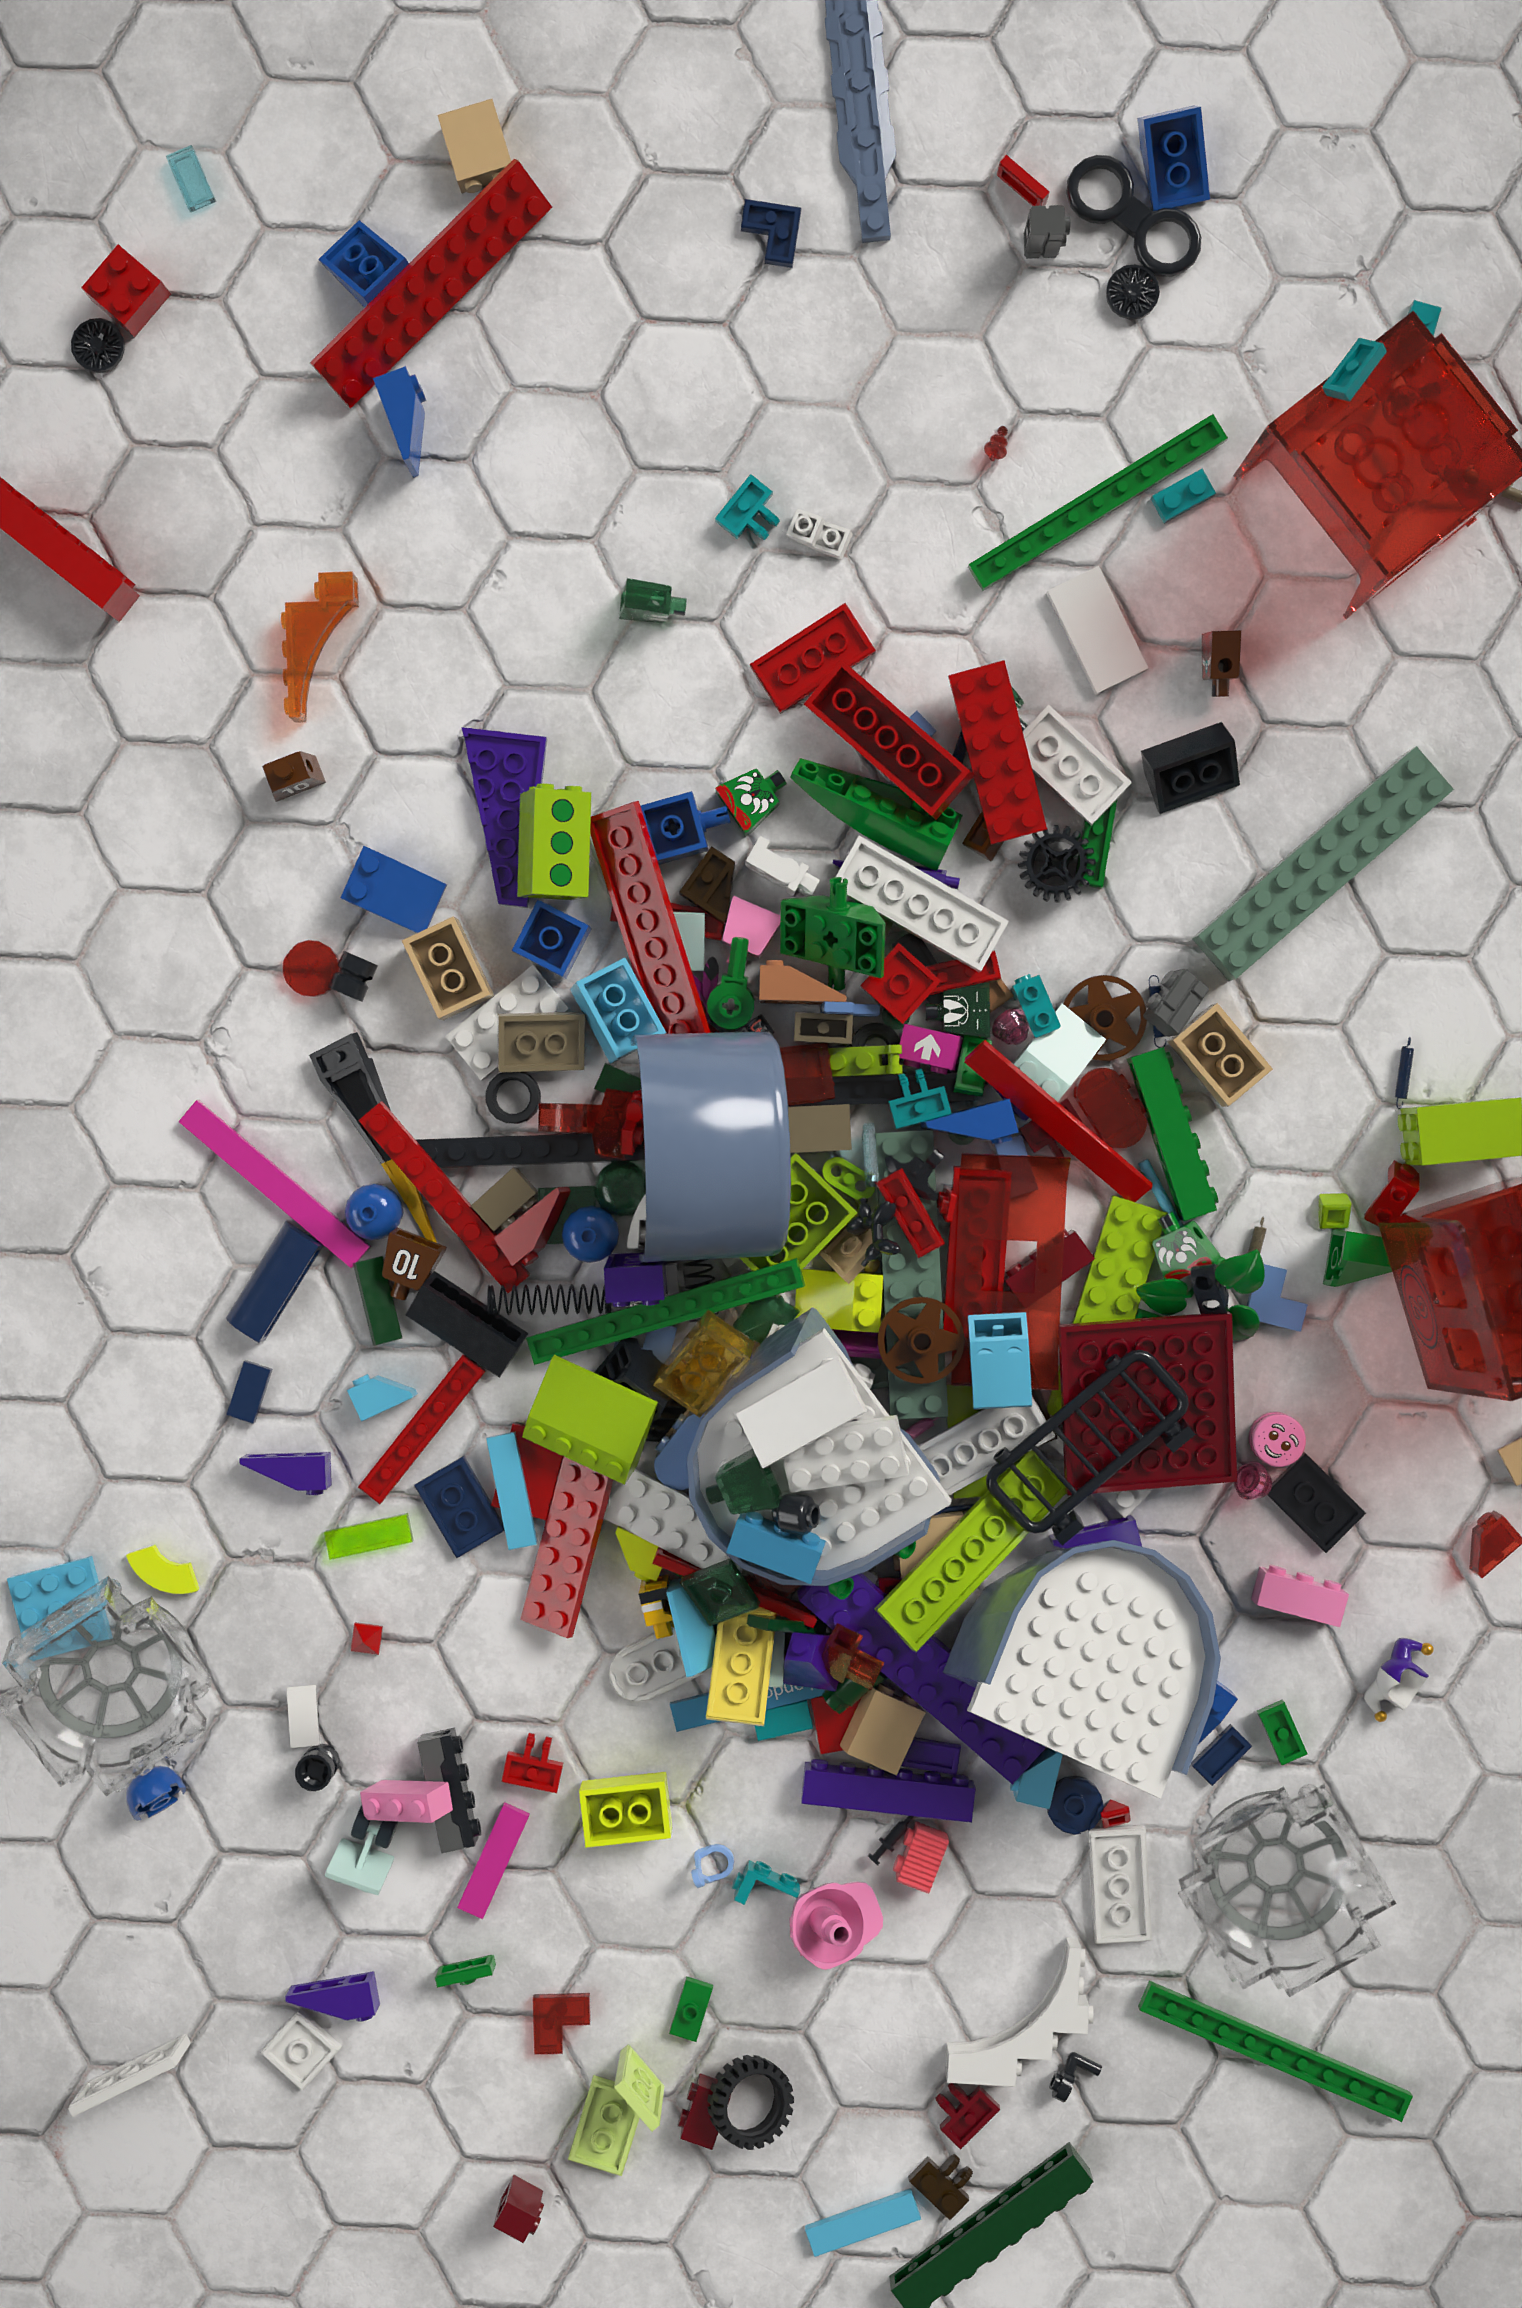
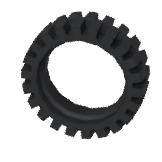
[708,2055,794,2150]

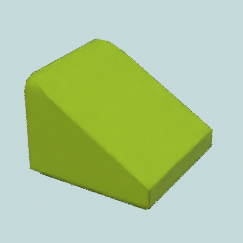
[1319,1193,1352,1229]

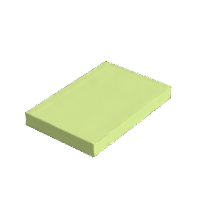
[614,2045,664,2132]
[568,2075,640,2176]

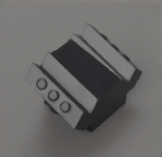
[594,1337,698,1442]

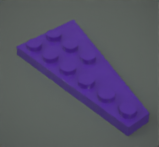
[461,727,547,908]

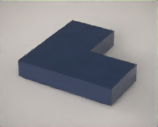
[741,199,801,268]

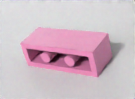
[1251,1565,1349,1627]
[360,1780,453,1823]

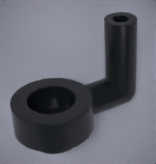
[1049,2052,1102,2103]

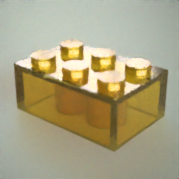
[653,1310,755,1418]

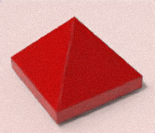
[351,1622,383,1655]
[1101,1799,1131,1828]

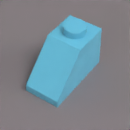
[347,1374,418,1421]
[1010,1748,1063,1809]

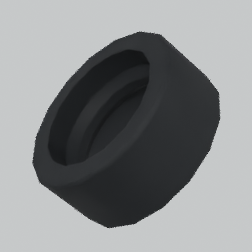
[485,1072,541,1124]

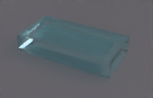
[166,145,217,212]
[861,1123,879,1187]

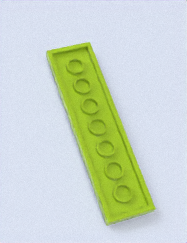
[1046,1196,1167,1416]
[874,1450,1066,1652]

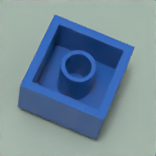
[512,900,592,979]

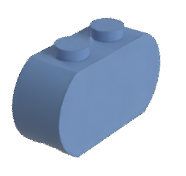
[654,1406,709,1490]

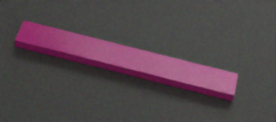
[178,1100,371,1268]

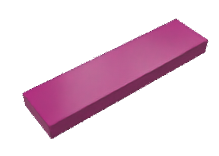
[457,1802,530,1919]

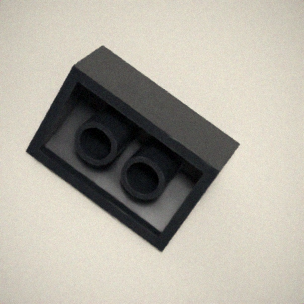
[1141,722,1240,814]

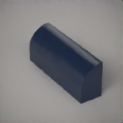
[226,1221,324,1343]

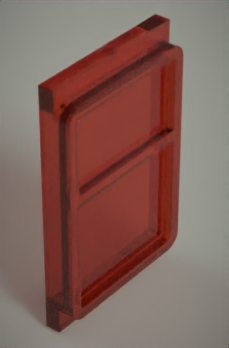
[780,1043,835,1105]

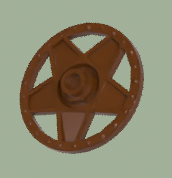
[1063,975,1147,1061]
[878,1297,965,1384]

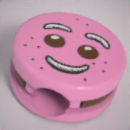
[1249,1412,1306,1467]

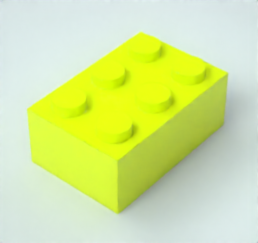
[579,1771,673,1848]

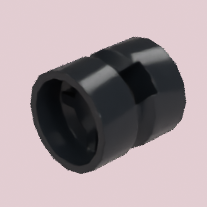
[328,951,378,1002]
[295,1744,340,1791]

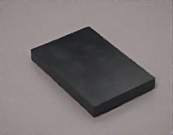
[1264,1452,1366,1553]

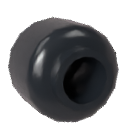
[773,1494,820,1535]

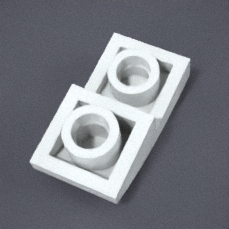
[786,508,853,560]
[627,1194,646,1249]
[287,1685,320,1748]

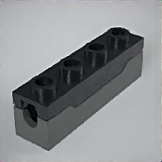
[417,1727,481,1853]

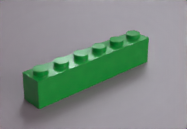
[1127,1047,1219,1221]

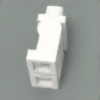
[745,836,820,897]

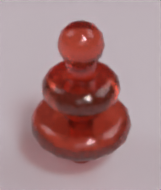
[984,426,1008,461]

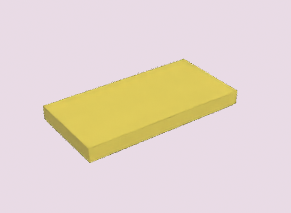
[706,1602,777,1726]

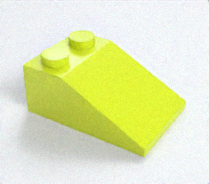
[794,1269,883,1332]

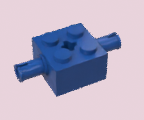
[640,791,731,865]

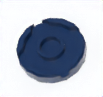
[1047,1776,1104,1835]

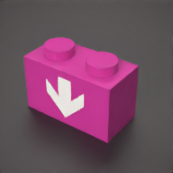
[899,1024,963,1075]

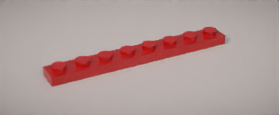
[358,1101,530,1294]

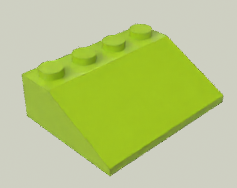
[739,1153,858,1271]
[522,1355,658,1485]

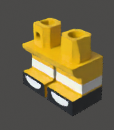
[638,1574,674,1639]

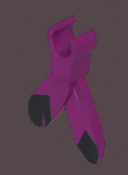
[693,957,719,1024]

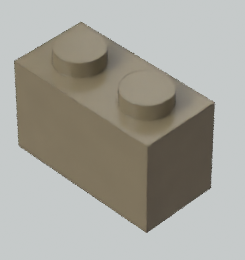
[794,1012,853,1044]
[471,1167,539,1231]

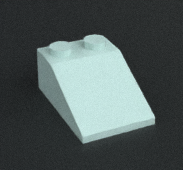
[1013,1003,1106,1102]

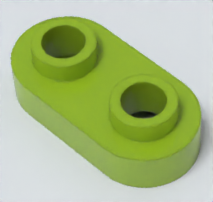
[822,1157,875,1200]

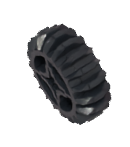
[1018,825,1096,903]

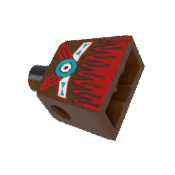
[1202,630,1241,697]

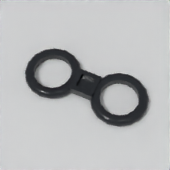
[1066,155,1202,277]

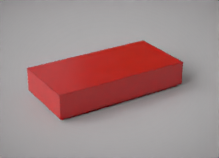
[997,155,1050,206]

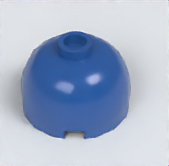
[345,1183,404,1240]
[562,1206,620,1263]
[126,1765,186,1821]

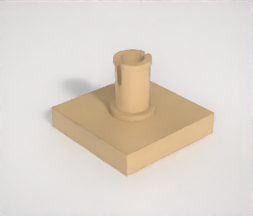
[818,1214,880,1284]

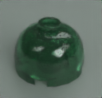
[594,1161,646,1217]

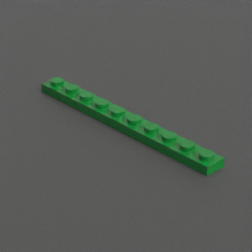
[968,414,1228,591]
[526,1258,805,1365]
[1138,1980,1413,2122]

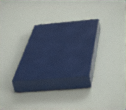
[414,1456,505,1558]

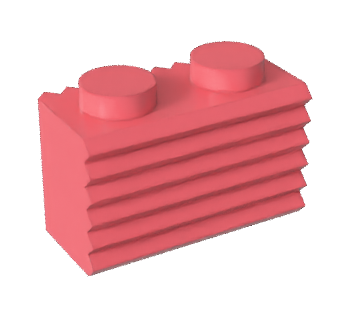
[893,1821,949,1894]

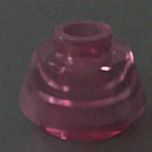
[992,1008,1029,1045]
[1234,1461,1272,1500]

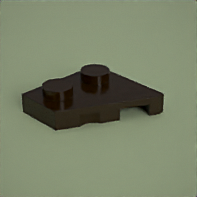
[679,846,735,925]

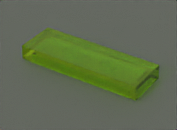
[324,1513,414,1560]

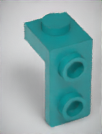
[1010,974,1061,1038]
[732,1860,800,1905]

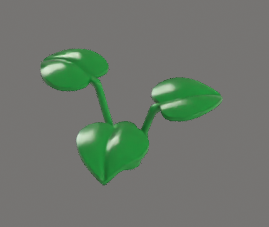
[1136,1249,1265,1340]

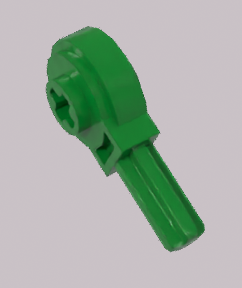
[707,937,755,1029]

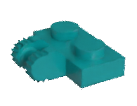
[715,474,780,540]
[888,1068,952,1129]

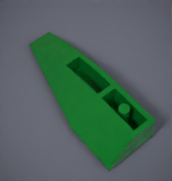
[790,758,963,871]

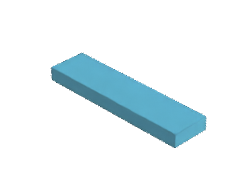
[486,1432,538,1550]
[805,2188,921,2257]

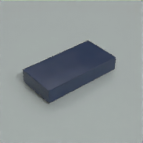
[226,1360,273,1423]
[1191,1724,1252,1786]

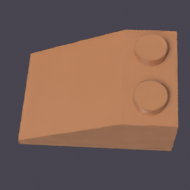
[759,960,847,1005]

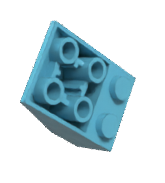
[968,1312,1032,1409]

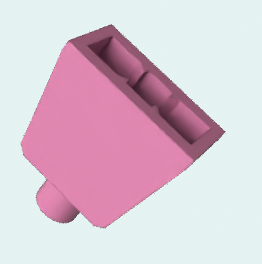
[722,896,781,963]

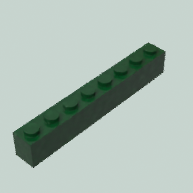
[889,2142,1094,2308]

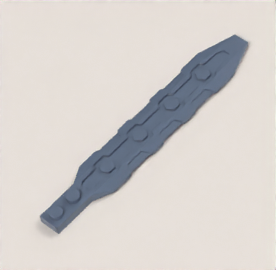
[825,0,896,243]

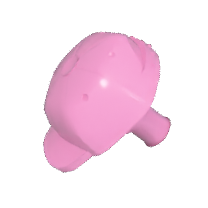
[789,1882,883,1970]

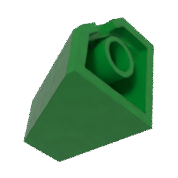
[1323,1229,1410,1287]

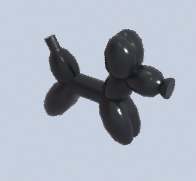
[846,1198,901,1267]

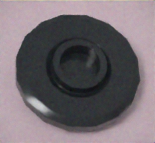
[1106,264,1160,320]
[71,318,125,373]

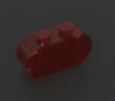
[1073,1068,1147,1148]

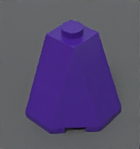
[783,1632,849,1691]

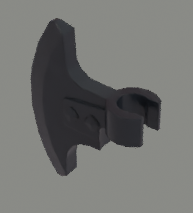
[885,1149,945,1201]

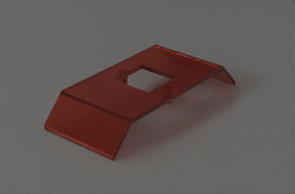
[951,1153,1071,1390]

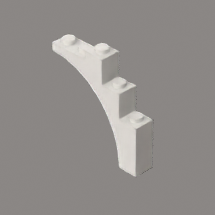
[945,1937,1094,2087]

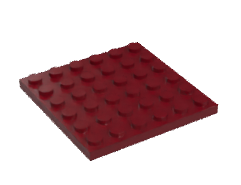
[1058,1312,1237,1496]

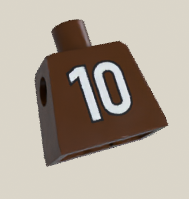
[262,751,326,802]
[382,1227,447,1300]

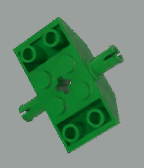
[780,877,885,991]

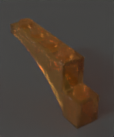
[281,571,359,723]

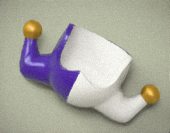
[1364,1638,1434,1722]

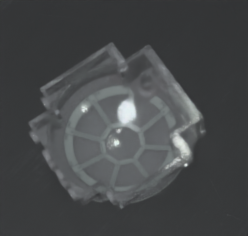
[0,1576,211,1796]
[1178,1784,1397,1997]

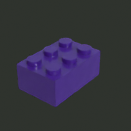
[604,1252,667,1307]

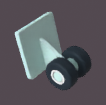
[325,1805,398,1895]

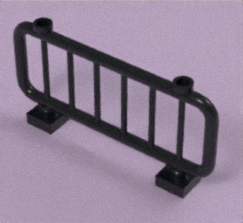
[986,1349,1196,1546]

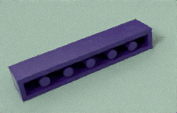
[801,1759,976,1823]

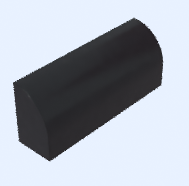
[405,1271,529,1378]

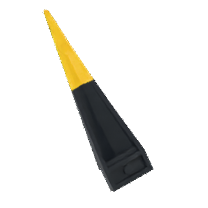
[309,1032,437,1243]

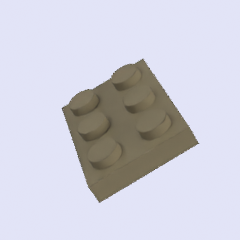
[497,1012,585,1072]

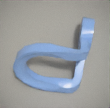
[691,1844,734,1888]

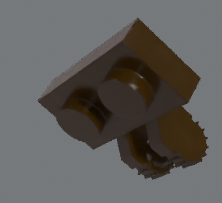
[908,2154,973,2220]

